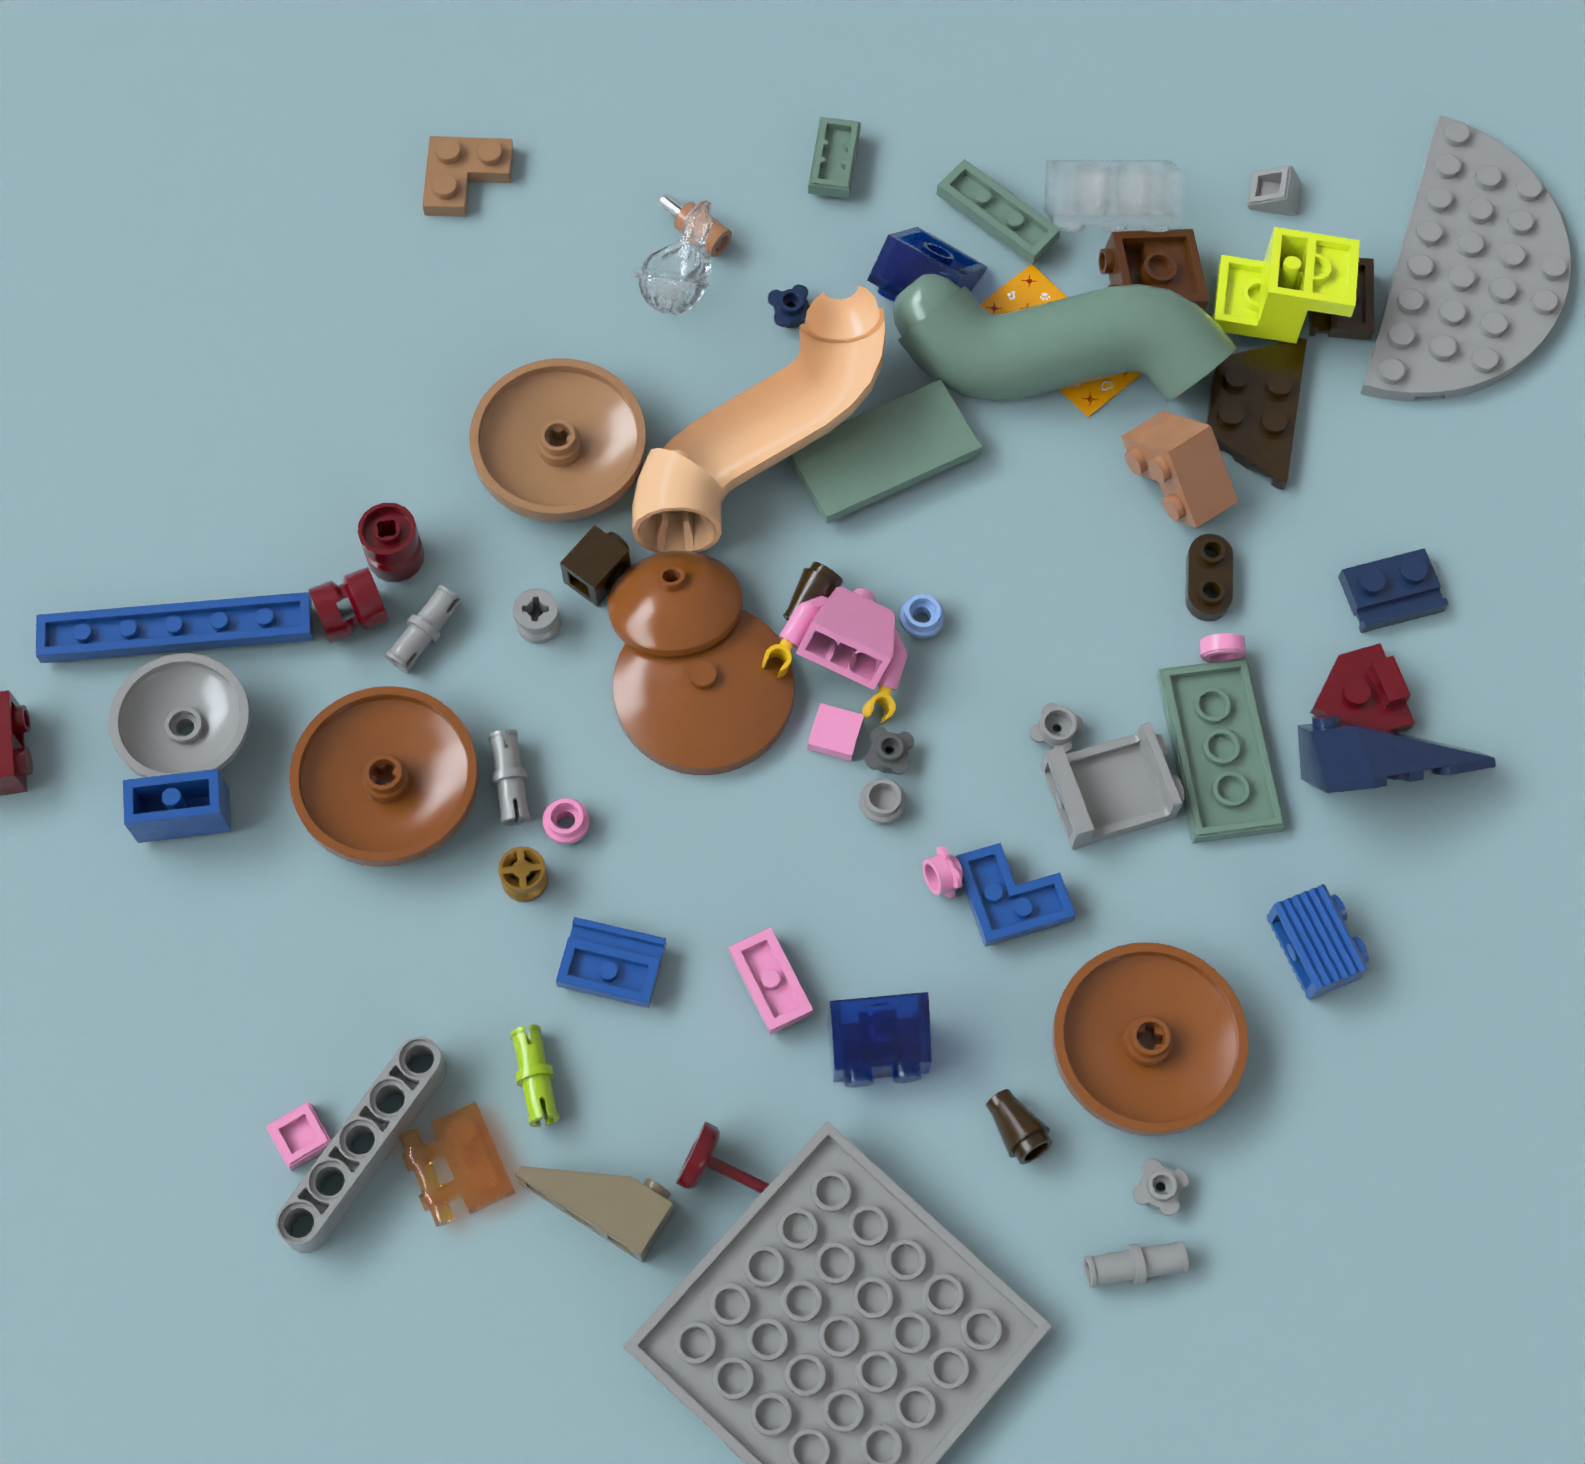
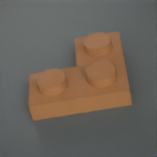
[422,136,514,217]

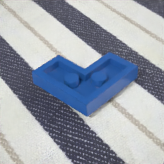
[956,843,1076,947]

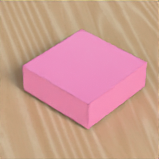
[807,703,864,761]
[266,1101,331,1171]

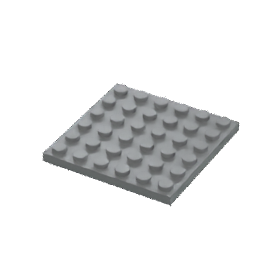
[623,1121,1052,1464]

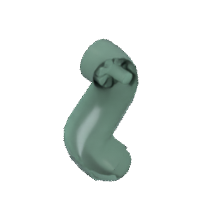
[893,274,1237,402]

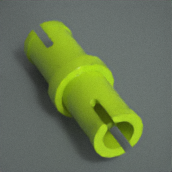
[510,1024,560,1127]

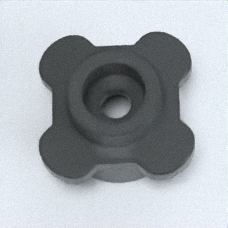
[865,727,914,775]

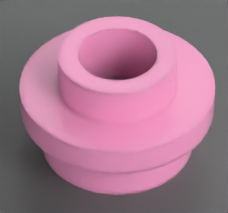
[543,798,590,844]

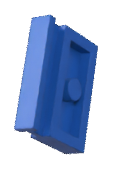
[556,917,667,1008]

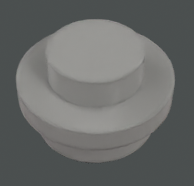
[859,778,906,824]

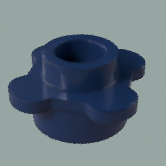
[768,284,810,328]

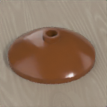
[608,551,743,657]

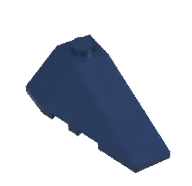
[1297,714,1496,793]

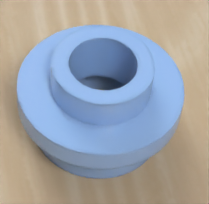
[899,594,945,638]

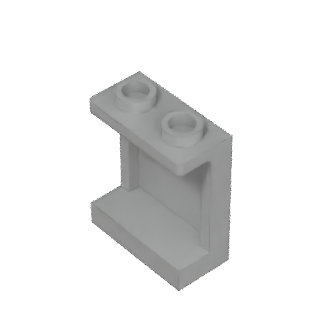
[1041,722,1185,850]

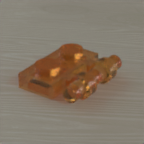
[399,1102,515,1227]

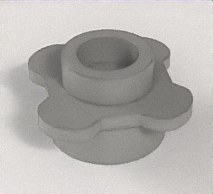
[1030,703,1084,754]
[1132,1158,1189,1216]

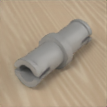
[385,585,462,673]
[488,729,531,826]
[1083,1241,1189,1288]

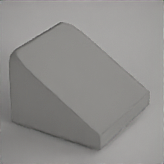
[1247,165,1301,216]

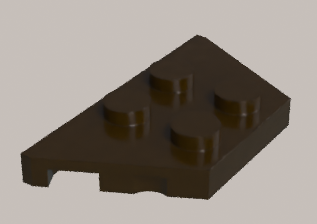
[1206,338,1307,490]

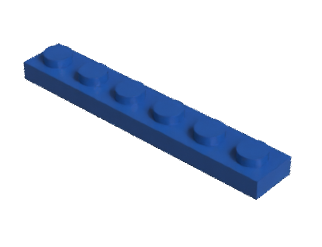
[36,592,313,663]

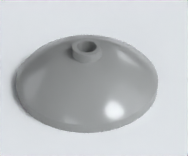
[109,653,251,778]

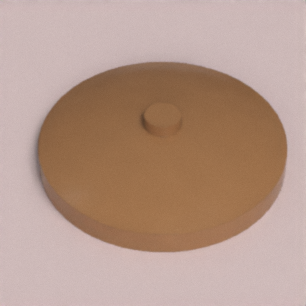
[469,358,647,522]

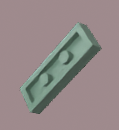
[936,159,1061,265]

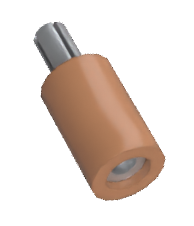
[659,194,732,257]

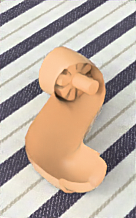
[632,285,886,553]

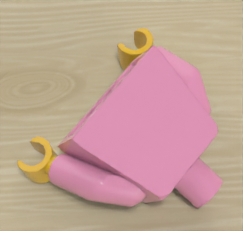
[762,587,907,724]

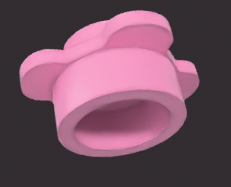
[922,846,963,899]

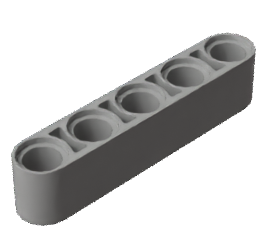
[276,1037,447,1253]

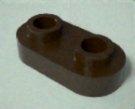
[1185,534,1233,621]

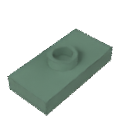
[808,117,861,199]

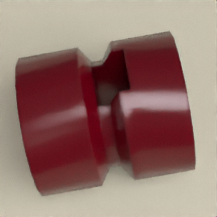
[357,503,424,582]
[308,567,390,644]

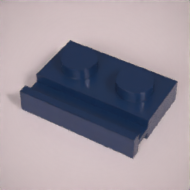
[1338,548,1448,633]

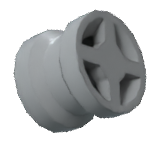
[513,588,561,644]

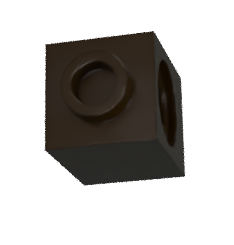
[560,525,631,607]

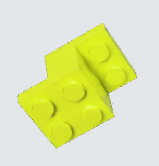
[1213,227,1360,344]

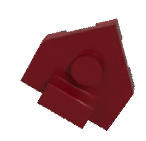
[1310,643,1415,733]

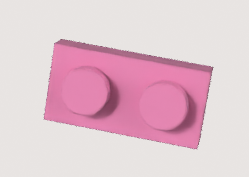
[728,927,813,1035]

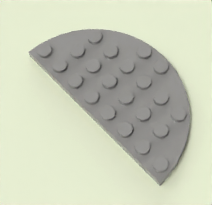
[1360,115,1571,401]

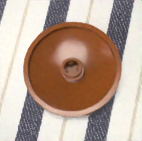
[613,610,794,775]
[289,686,479,867]
[1052,942,1248,1136]

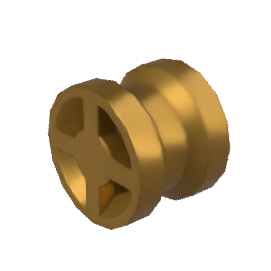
[498,846,548,902]

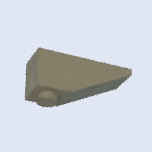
[515,1166,675,1263]

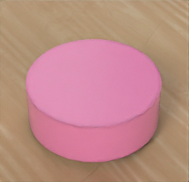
[1199,633,1246,663]

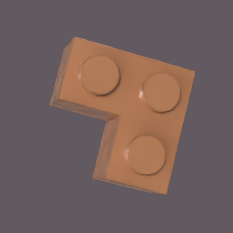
[1121,411,1238,528]

